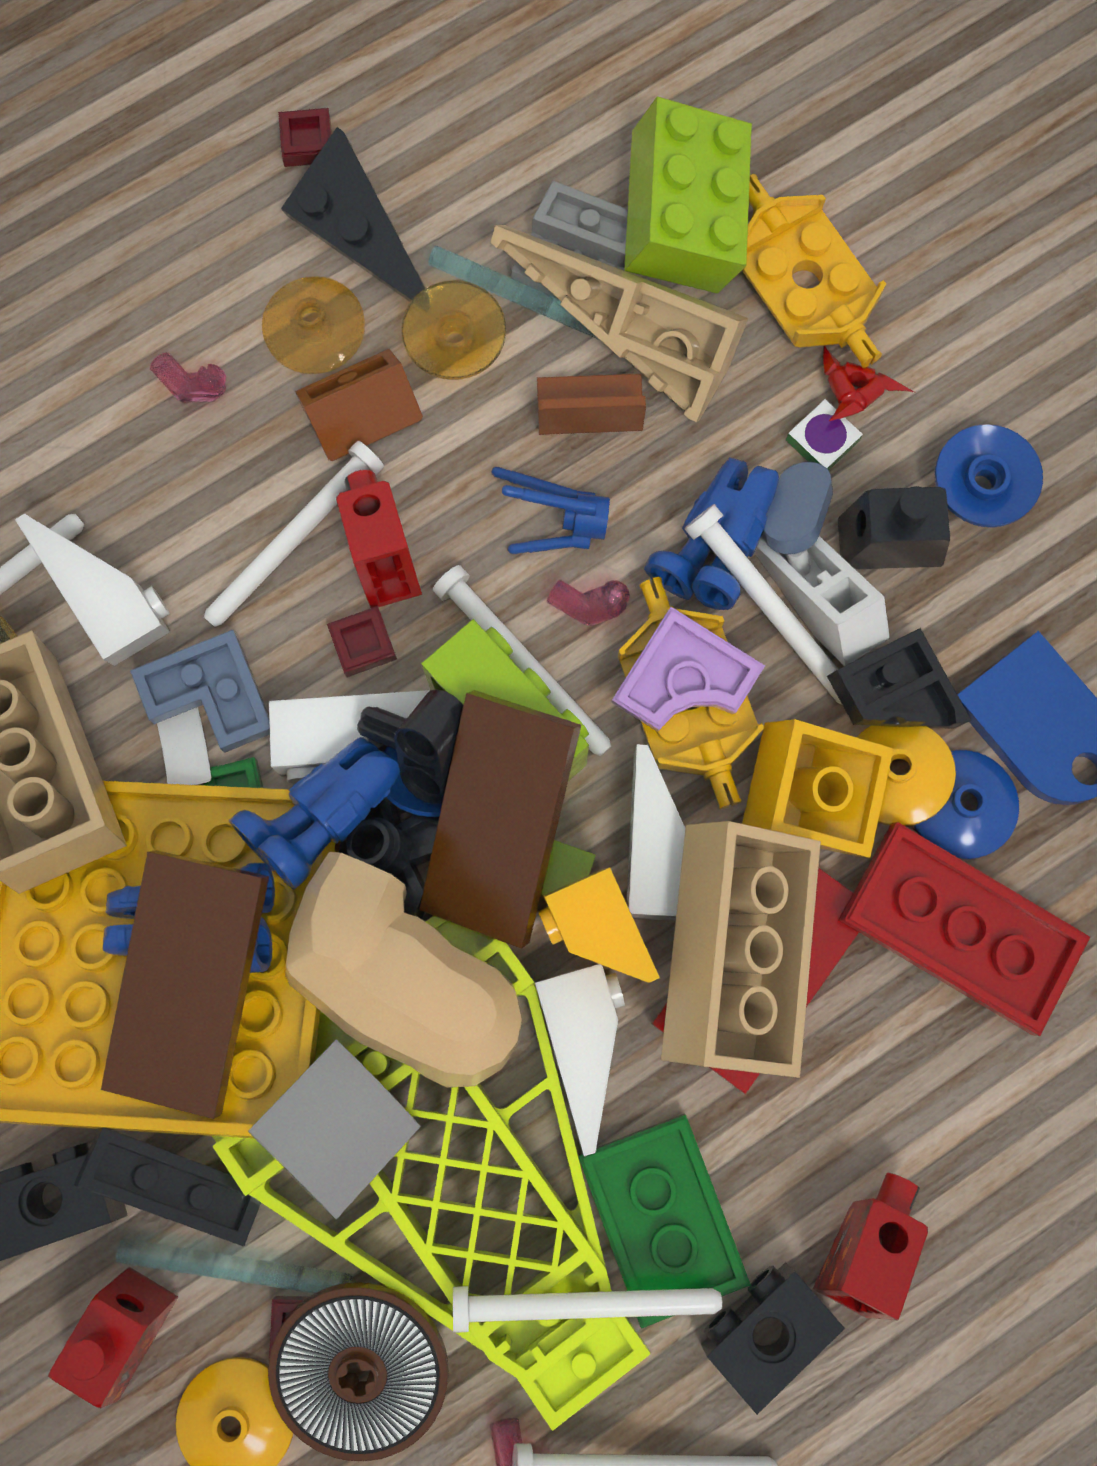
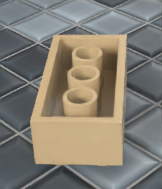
[0,630,127,894]
[661,821,821,1078]

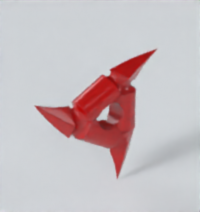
[823,345,916,421]

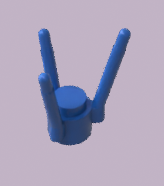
[491,467,610,554]

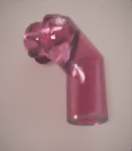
[547,580,630,626]

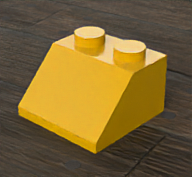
[742,719,894,858]
[538,868,660,983]

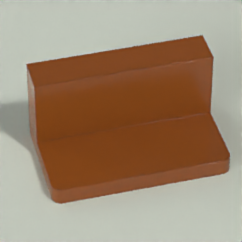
[295,349,423,461]
[537,374,646,435]

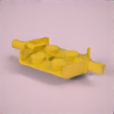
[742,174,886,368]
[618,577,764,810]

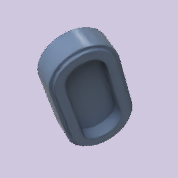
[764,462,833,554]

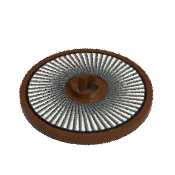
[268,1282,449,1461]

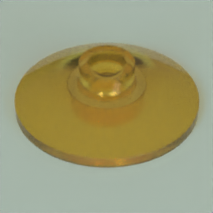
[262,276,365,374]
[402,280,506,380]

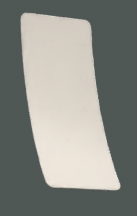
[157,707,211,785]

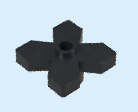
[339,797,440,920]

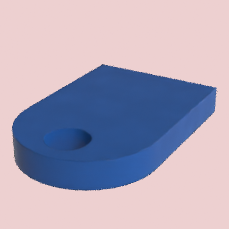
[957,631,1097,805]

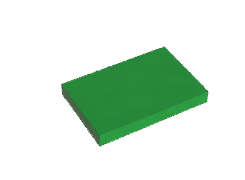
[578,1114,751,1329]

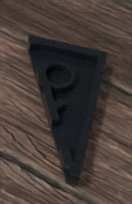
[281,127,432,313]

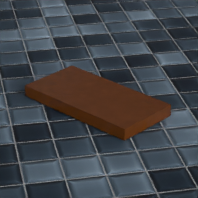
[419,690,581,949]
[101,850,269,1119]

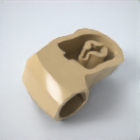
[285,852,522,1088]

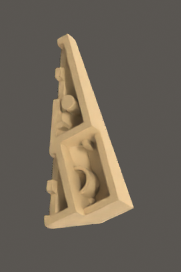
[490,225,748,422]

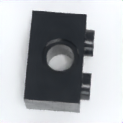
[0,1143,128,1261]
[701,1262,845,1414]

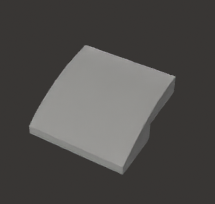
[511,181,628,303]
[248,1039,421,1220]

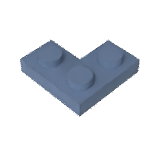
[130,630,270,753]

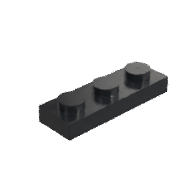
[74,1128,261,1246]

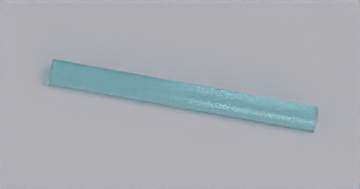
[428,245,601,341]
[116,1239,352,1293]

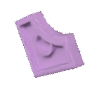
[611,607,765,731]

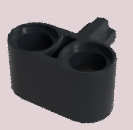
[357,689,464,804]

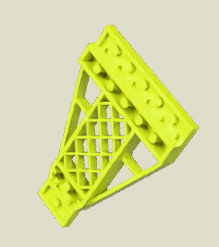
[212,916,651,1431]

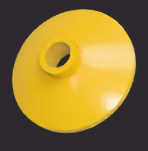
[857,726,956,826]
[176,1357,294,1466]

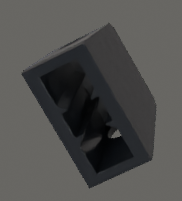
[838,486,950,569]

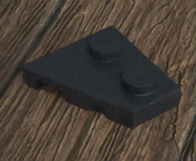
[827,628,971,729]

